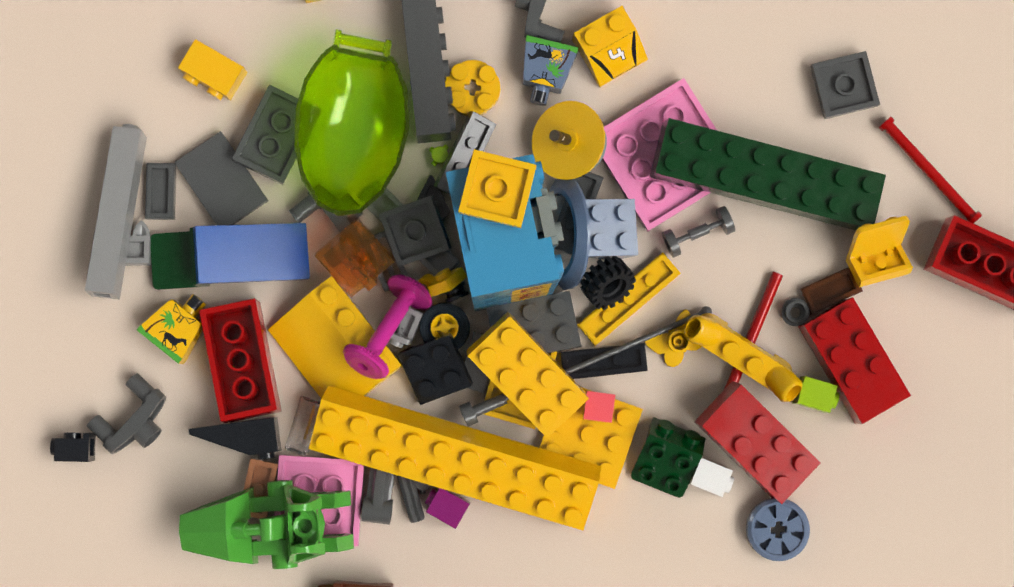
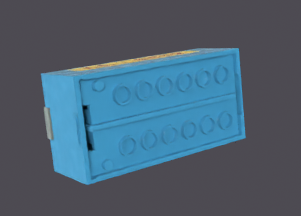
[446,154,564,312]

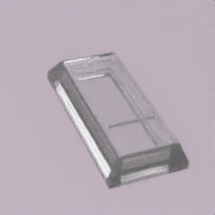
[285,395,321,456]

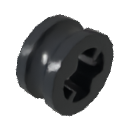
[442,281,469,303]

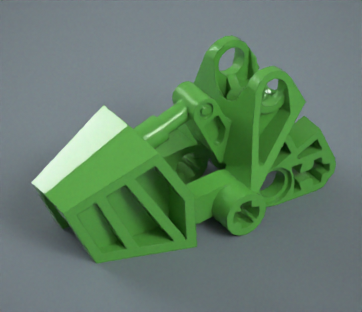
[179,480,354,569]

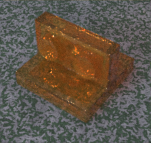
[314,218,395,297]

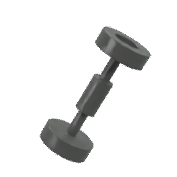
[662,206,735,258]

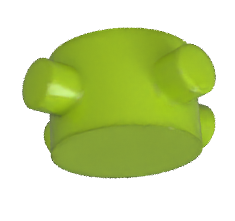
[429,144,449,167]

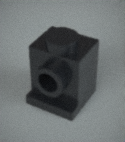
[50,432,96,462]

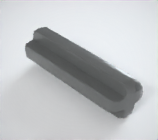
[397,476,425,523]

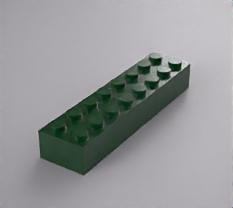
[650,118,886,230]

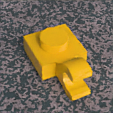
[418,267,467,297]

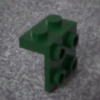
[151,228,210,290]
[631,417,706,498]

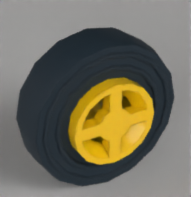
[420,303,470,349]

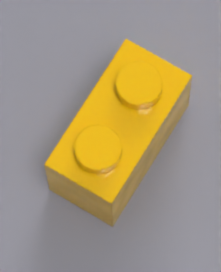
[178,39,248,101]

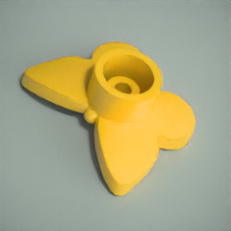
[644,310,702,367]

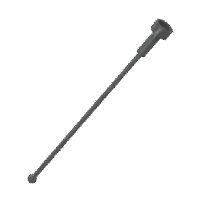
[459,306,712,427]

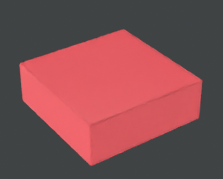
[583,391,615,423]

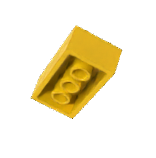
[466,311,589,438]

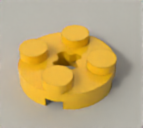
[445,60,500,116]

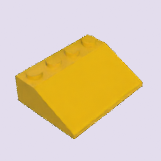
[268,276,403,399]

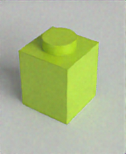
[793,376,840,413]

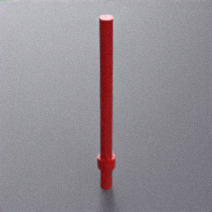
[718,272,783,396]

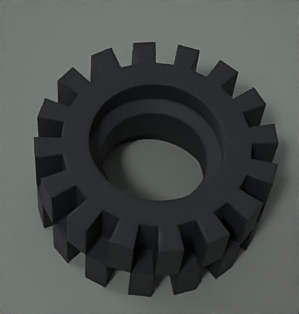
[580,256,636,310]

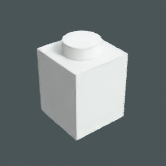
[689,458,734,497]

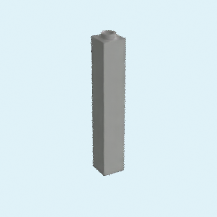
[85,124,147,300]

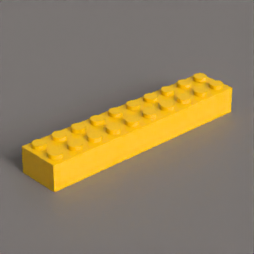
[309,386,602,531]

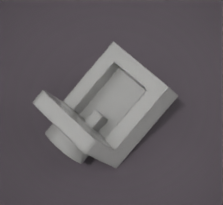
[388,307,424,348]

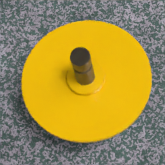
[532,101,607,180]

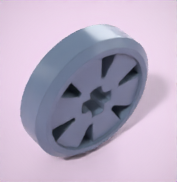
[746,498,810,561]

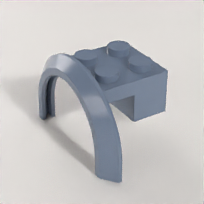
[549,179,638,290]

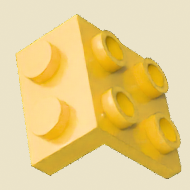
[845,216,913,287]

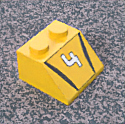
[572,6,648,87]

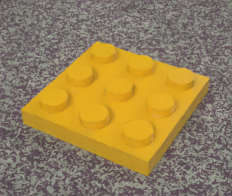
[539,387,643,489]

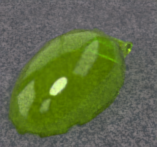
[294,29,410,216]

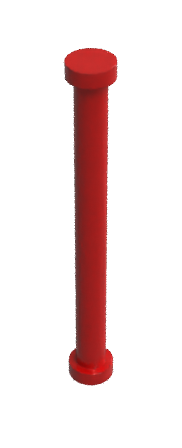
[878,117,982,224]

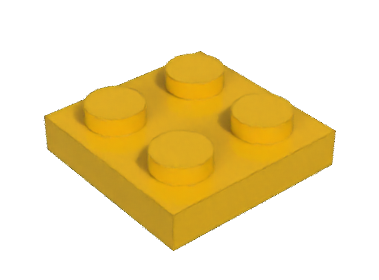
[458,149,537,229]

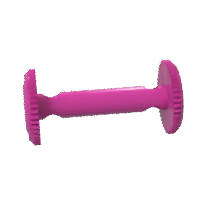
[343,275,432,379]

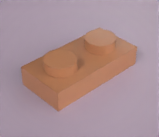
[244,458,278,519]

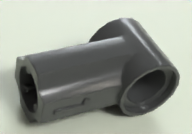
[361,467,395,525]

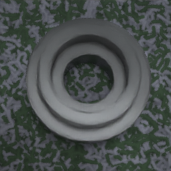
[781,298,810,326]

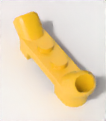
[684,313,803,402]

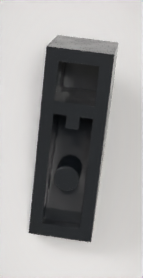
[189,417,282,460]

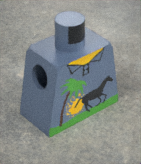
[523,35,579,106]

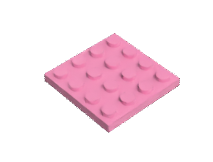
[602,78,716,232]

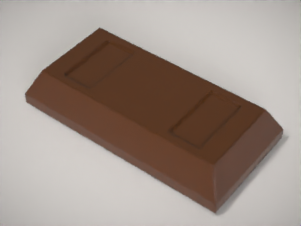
[800,267,863,314]

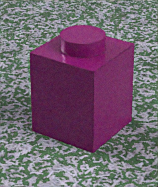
[425,488,470,529]

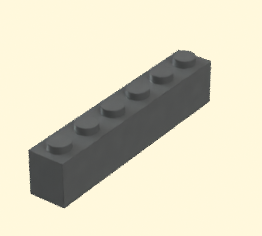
[402,0,456,144]

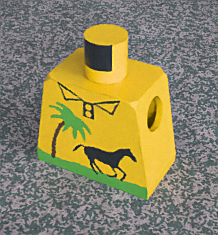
[137,294,206,364]

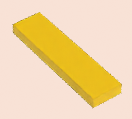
[577,252,681,346]

